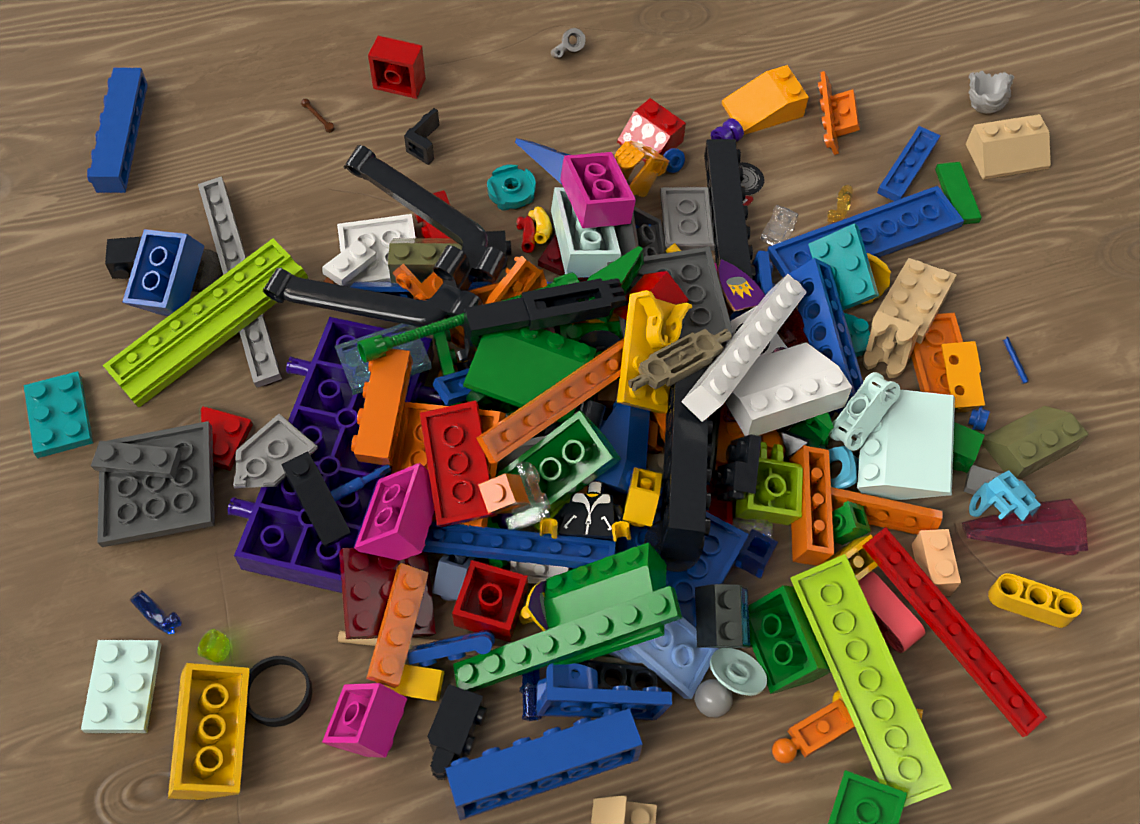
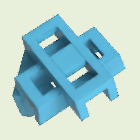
[969,470,1041,522]

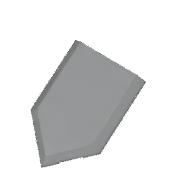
[233,414,318,488]

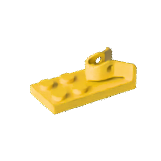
[617,290,692,414]

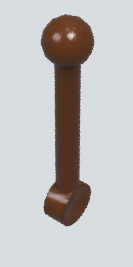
[301,98,334,133]

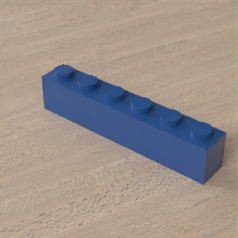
[87,68,148,193]

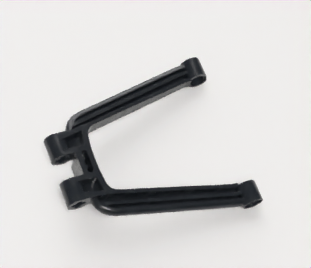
[262,145,508,327]

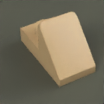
[591,796,657,824]

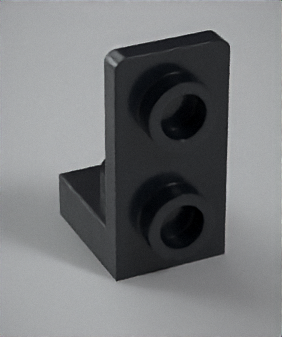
[404,108,440,165]

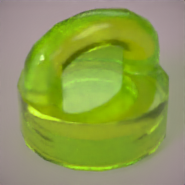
[197,629,230,663]

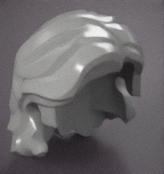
[968,71,1015,114]

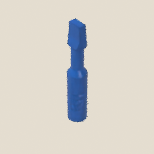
[330,464,391,502]

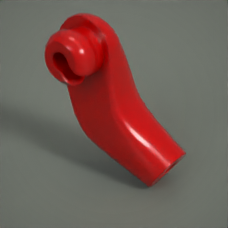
[516,216,536,253]

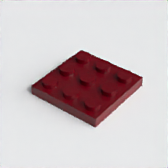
[339,548,436,640]

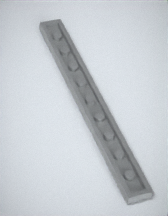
[198,176,282,388]

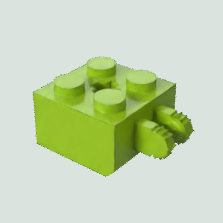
[735,442,803,525]

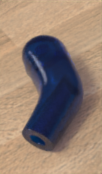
[130,590,182,635]

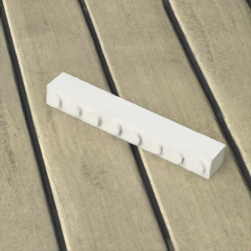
[681,274,807,422]

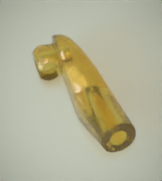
[827,185,853,223]

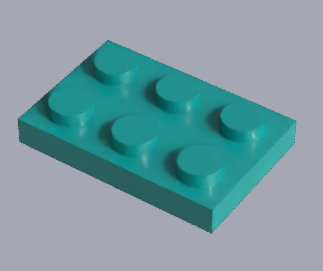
[808,224,879,311]
[23,371,93,459]

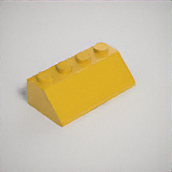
[168,663,250,800]

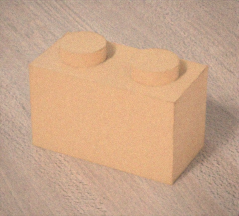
[912,529,961,596]

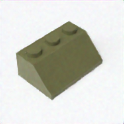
[388,238,463,283]
[982,406,1089,479]

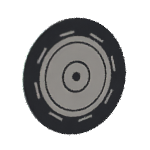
[738,162,764,196]

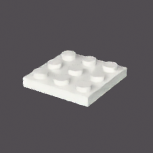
[337,214,416,287]

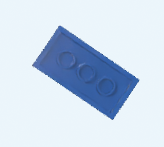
[537,663,672,720]

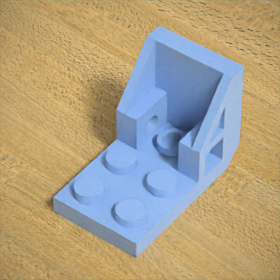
[608,617,719,699]

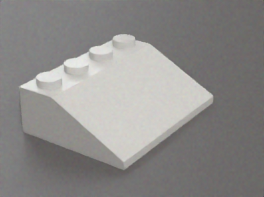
[725,342,852,436]

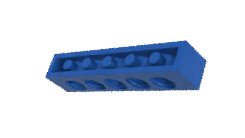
[790,258,863,413]

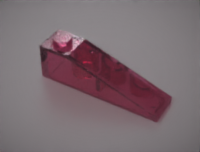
[962,498,1088,555]

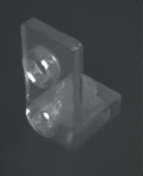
[506,462,550,530]

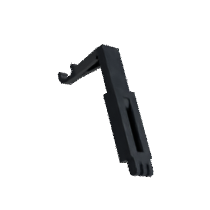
[457,278,628,371]

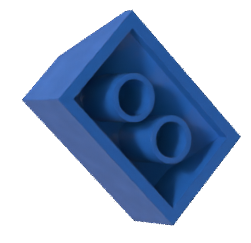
[122,229,204,316]

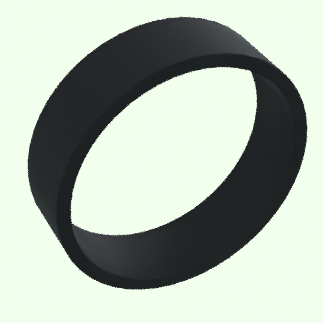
[246,656,312,727]

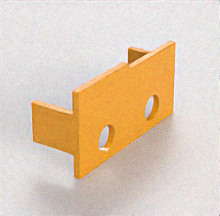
[941,341,985,413]

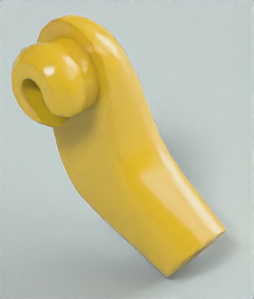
[528,206,553,244]

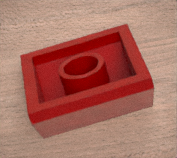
[614,271,689,321]

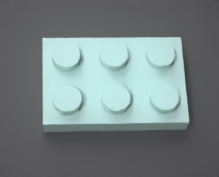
[81,640,161,733]

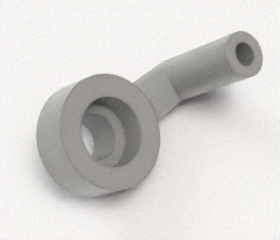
[551,28,586,58]

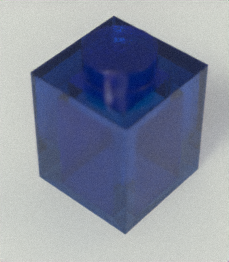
[735,529,778,579]

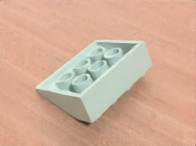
[857,390,955,501]

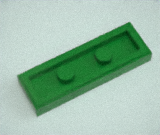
[935,162,982,225]

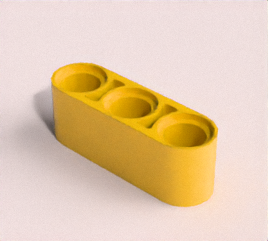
[988,573,1082,628]

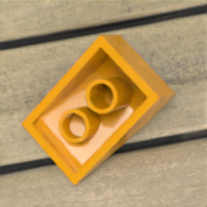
[722,65,809,135]

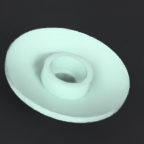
[710,648,767,696]

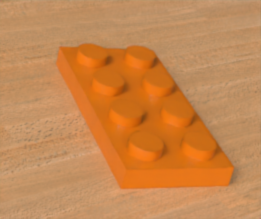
[911,313,964,395]

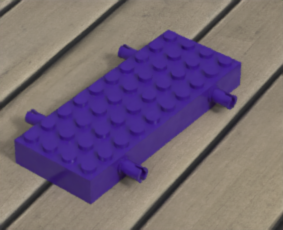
[228,317,444,593]

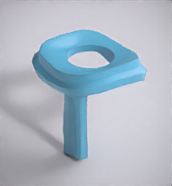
[829,446,859,489]

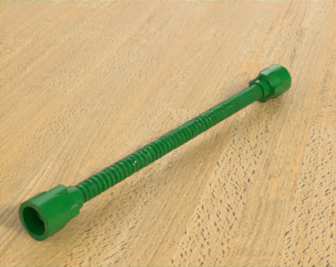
[357,272,579,363]

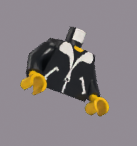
[540,482,631,550]

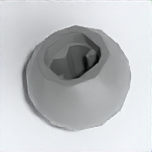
[694,679,733,718]

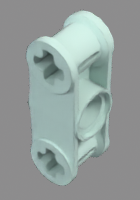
[830,372,900,451]

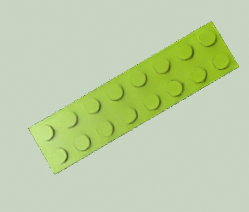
[790,554,952,807]

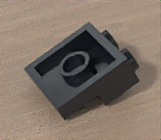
[712,434,761,502]

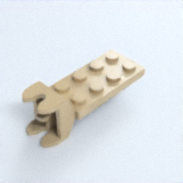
[863,258,957,378]

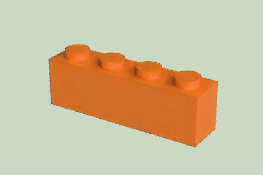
[351,349,413,466]
[789,445,834,566]

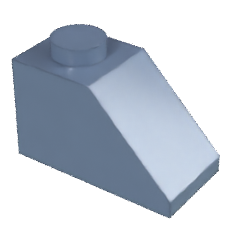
[432,554,479,601]

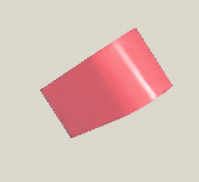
[858,571,925,653]

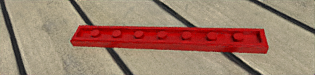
[862,527,1047,737]

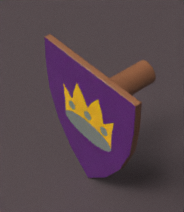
[717,259,765,315]

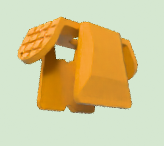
[615,140,669,197]

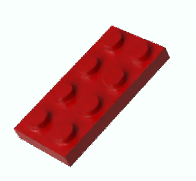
[420,401,497,527]

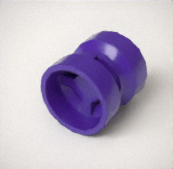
[710,118,744,142]

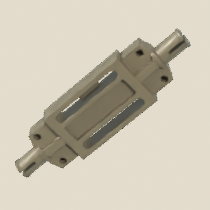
[628,328,732,391]

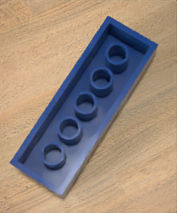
[445,708,643,820]

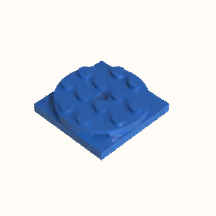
[615,488,750,628]

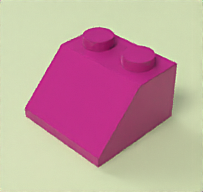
[322,683,407,758]

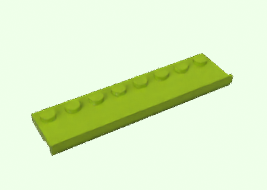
[103,238,308,407]

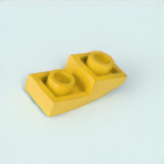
[376,664,444,702]

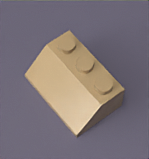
[966,114,1051,180]

